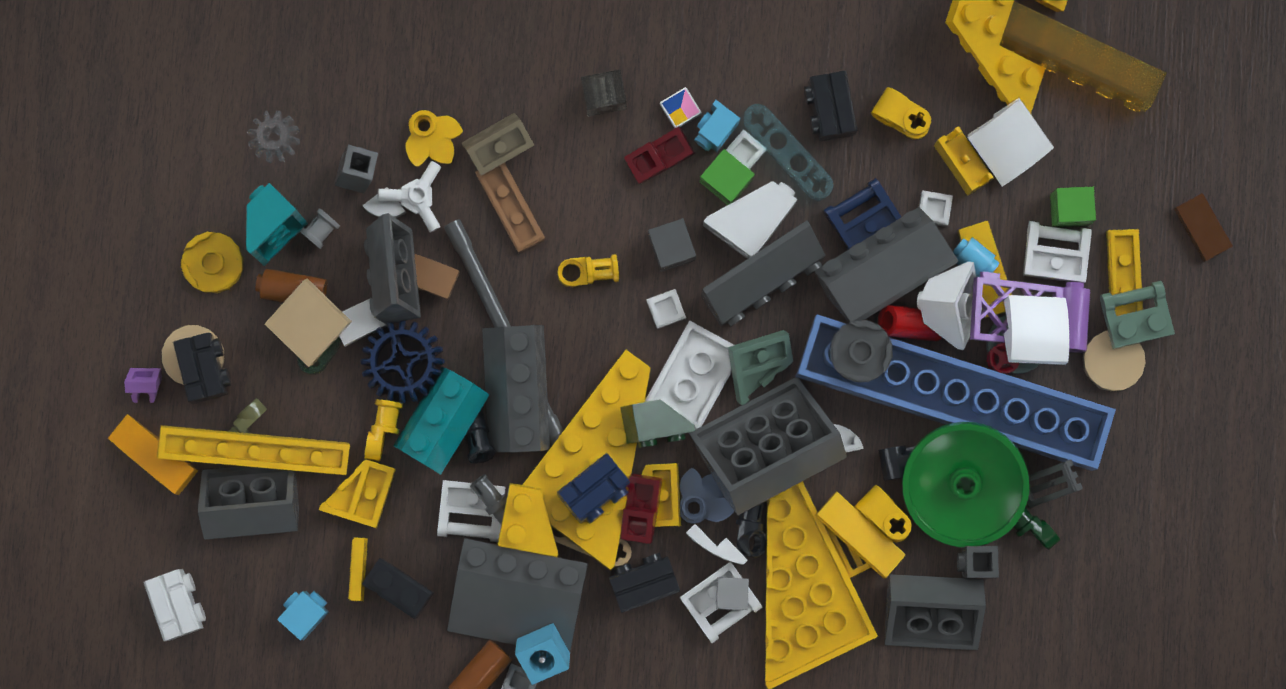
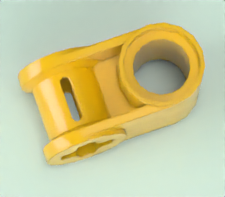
[871,87,931,139]
[854,485,912,543]

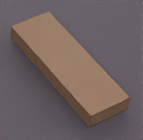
[475,163,545,254]

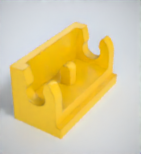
[934,126,994,196]

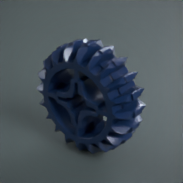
[360,321,445,404]

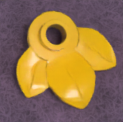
[406,110,463,167]

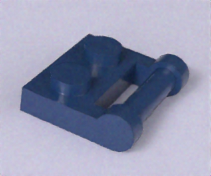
[823,178,901,250]

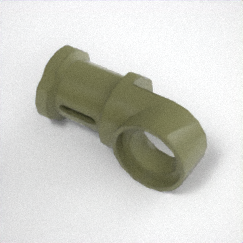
[228,398,267,434]

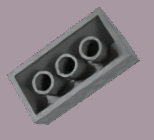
[815,207,958,322]
[701,220,826,327]
[482,325,550,452]

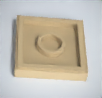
[265,278,352,367]

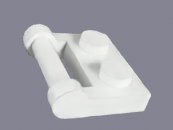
[1023,221,1091,283]
[437,480,506,543]
[679,561,763,643]

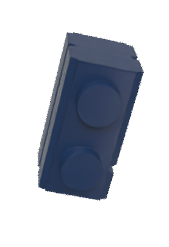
[557,453,630,524]

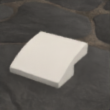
[968,98,1054,187]
[1004,295,1069,365]

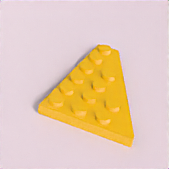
[523,350,651,571]
[765,481,878,689]

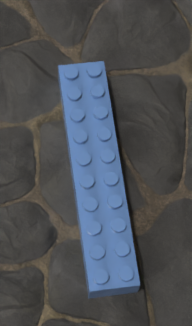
[796,315,1116,471]

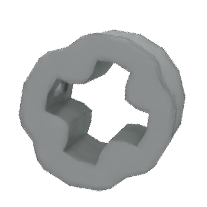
[300,208,340,249]

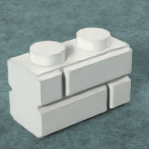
[143,569,206,641]

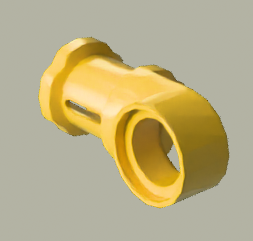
[557,254,619,288]
[364,399,403,461]

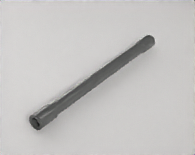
[444,219,564,447]

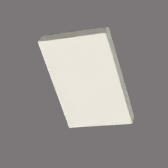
[645,321,733,430]

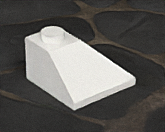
[917,262,983,350]

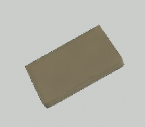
[462,113,534,176]

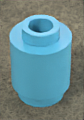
[953,237,1000,277]

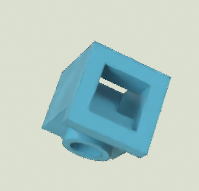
[694,100,740,152]

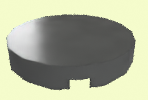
[829,320,893,382]

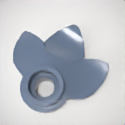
[679,468,734,524]

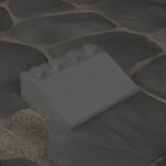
[689,377,847,516]
[447,538,588,652]

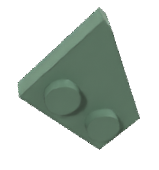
[728,330,793,405]

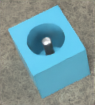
[515,623,570,685]

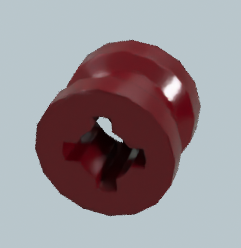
[986,343,1020,374]

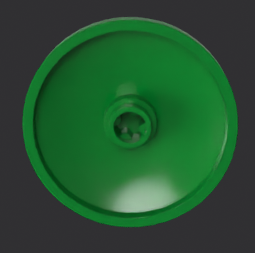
[903,422,1029,547]

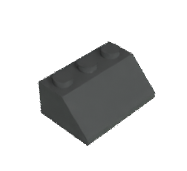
[364,213,421,324]
[198,466,299,540]
[884,574,986,650]

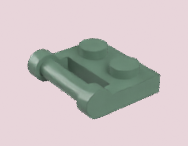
[1100,280,1175,349]

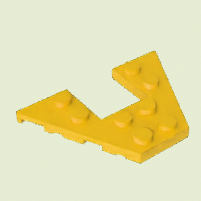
[945,0,1068,114]

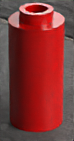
[878,305,942,341]

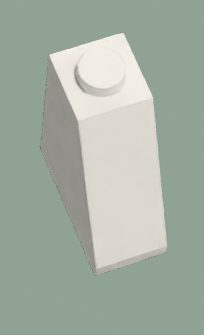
[703,181,797,259]

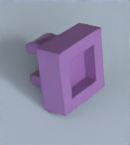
[124,368,162,403]

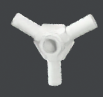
[377,161,441,233]

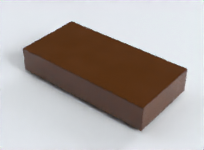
[1174,193,1233,262]

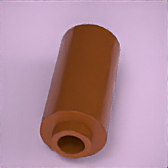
[255,268,328,303]
[448,639,513,689]

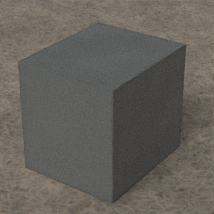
[648,218,696,272]

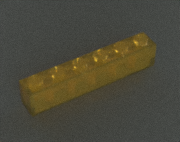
[1000,1,1167,112]

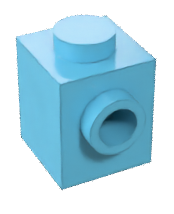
[277,591,329,640]

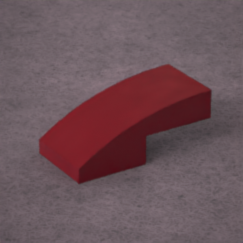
[624,127,695,184]
[620,474,662,544]

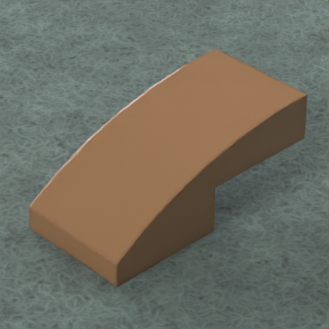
[415,254,460,300]

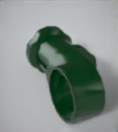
[1014,508,1061,550]

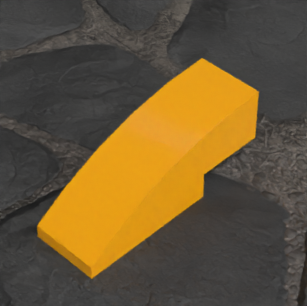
[108,414,198,495]

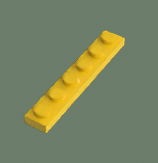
[157,425,350,475]

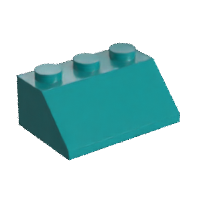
[246,183,308,266]
[393,367,490,475]

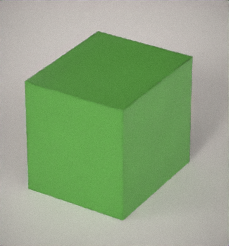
[699,149,755,205]
[1050,186,1096,228]

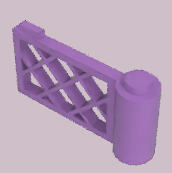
[970,271,1090,353]

